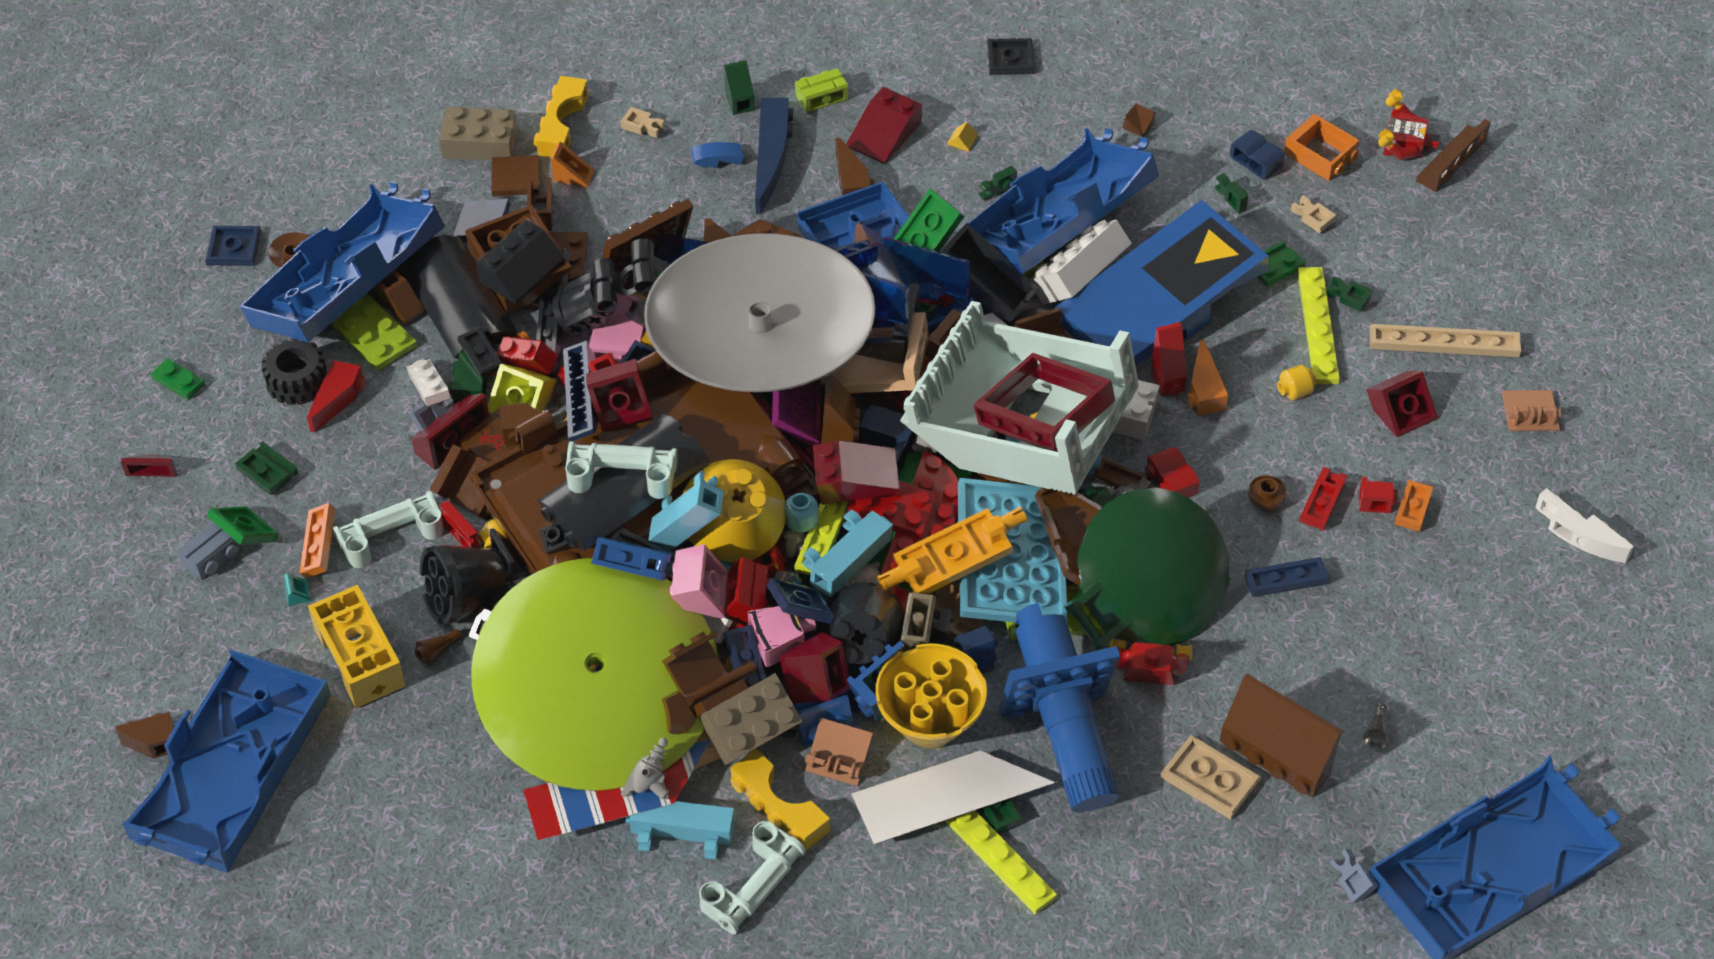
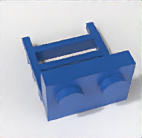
[847,641,904,722]
[785,688,855,747]

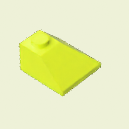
[488,364,556,413]

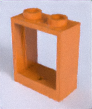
[1284,113,1360,181]

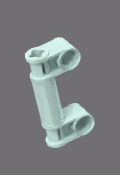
[565,441,677,499]
[333,491,444,568]
[699,821,806,935]

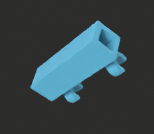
[648,471,724,550]
[803,510,893,598]
[626,801,735,860]

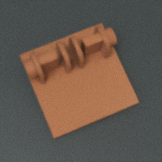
[1502,390,1561,431]
[805,718,873,786]

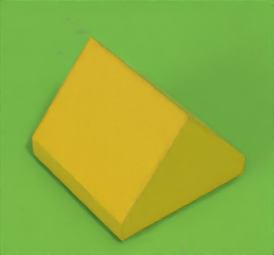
[947,121,978,152]

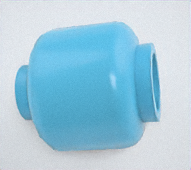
[785,493,819,532]

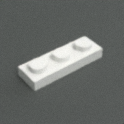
[406,359,451,406]

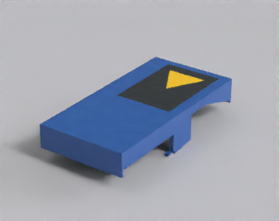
[1056,200,1269,367]

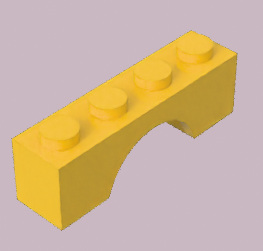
[534,76,589,157]
[730,748,830,851]

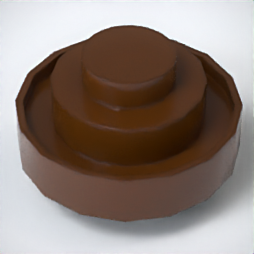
[1248,475,1287,511]

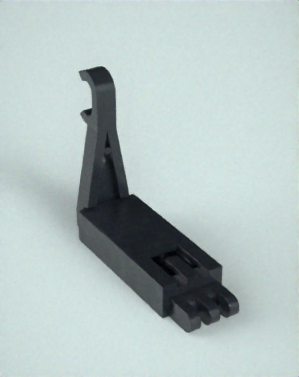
[856,283,919,363]

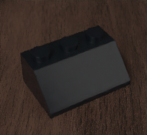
[476,219,565,304]

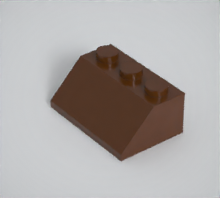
[821,373,860,444]

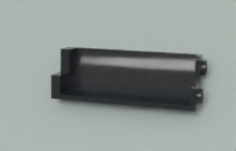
[400,234,518,359]
[538,414,710,551]

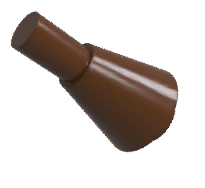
[414,629,462,665]

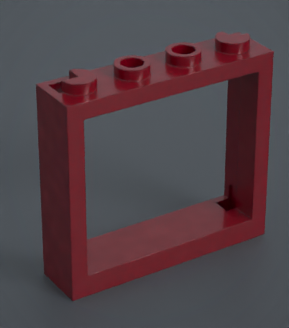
[973,353,1116,452]

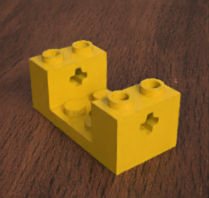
[308,585,406,708]

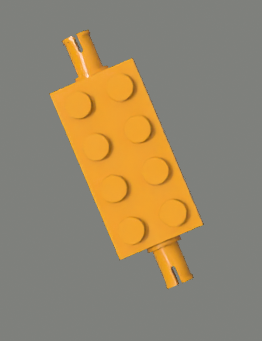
[877,507,1028,594]

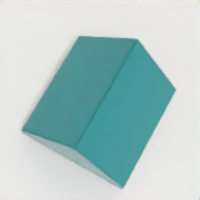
[284,573,311,606]

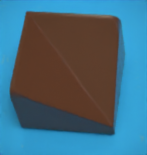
[1123,103,1155,137]

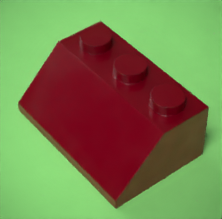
[411,393,489,470]

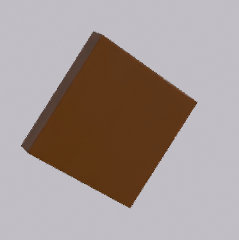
[491,155,539,197]

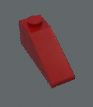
[1151,322,1187,397]
[307,360,366,432]

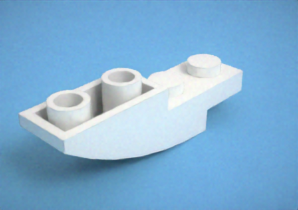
[1535,488,1634,563]

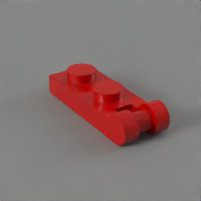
[1299,467,1348,531]

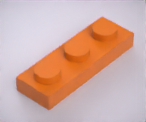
[299,503,335,579]

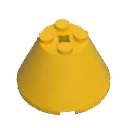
[683,459,786,563]
[876,644,987,749]

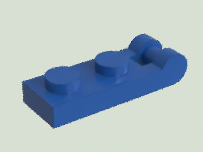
[591,536,672,580]

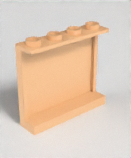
[820,313,929,393]

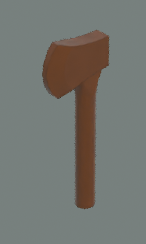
[662,661,756,734]

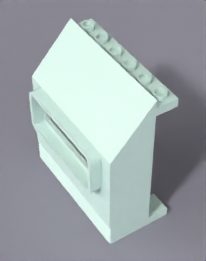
[900,301,1139,495]

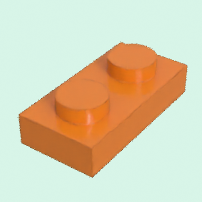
[1394,480,1433,532]

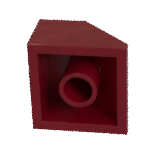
[586,359,653,431]
[1366,371,1438,437]

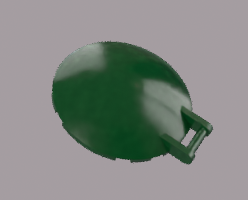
[1064,488,1229,650]

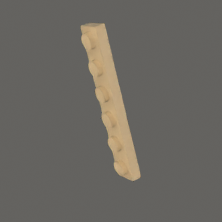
[1369,324,1521,357]

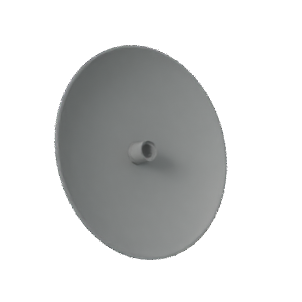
[644,234,875,392]

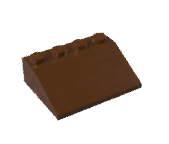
[465,205,572,313]
[1219,674,1342,798]

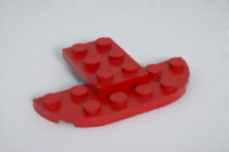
[846,451,958,582]

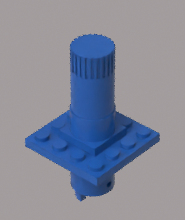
[998,603,1120,813]

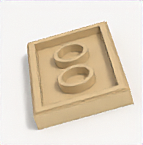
[1161,735,1261,820]

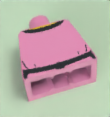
[748,606,816,667]

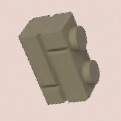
[900,592,936,653]

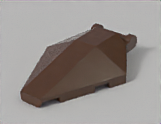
[1035,488,1102,585]

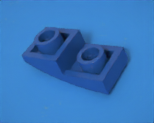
[691,142,744,168]

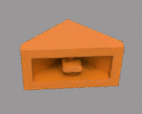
[550,141,595,187]

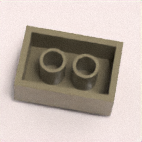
[439,107,518,161]
[698,673,802,765]

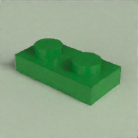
[150,358,205,400]

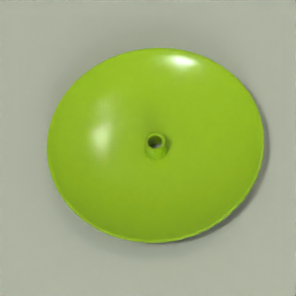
[471,558,718,791]

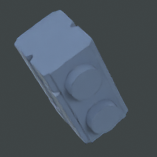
[177,522,241,580]

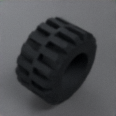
[261,338,327,405]

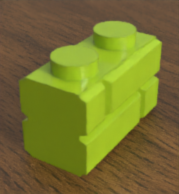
[795,68,848,113]

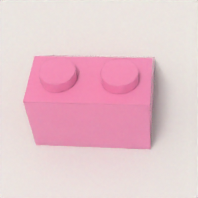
[670,544,729,619]

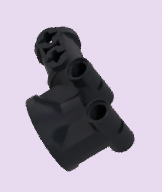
[552,239,671,336]

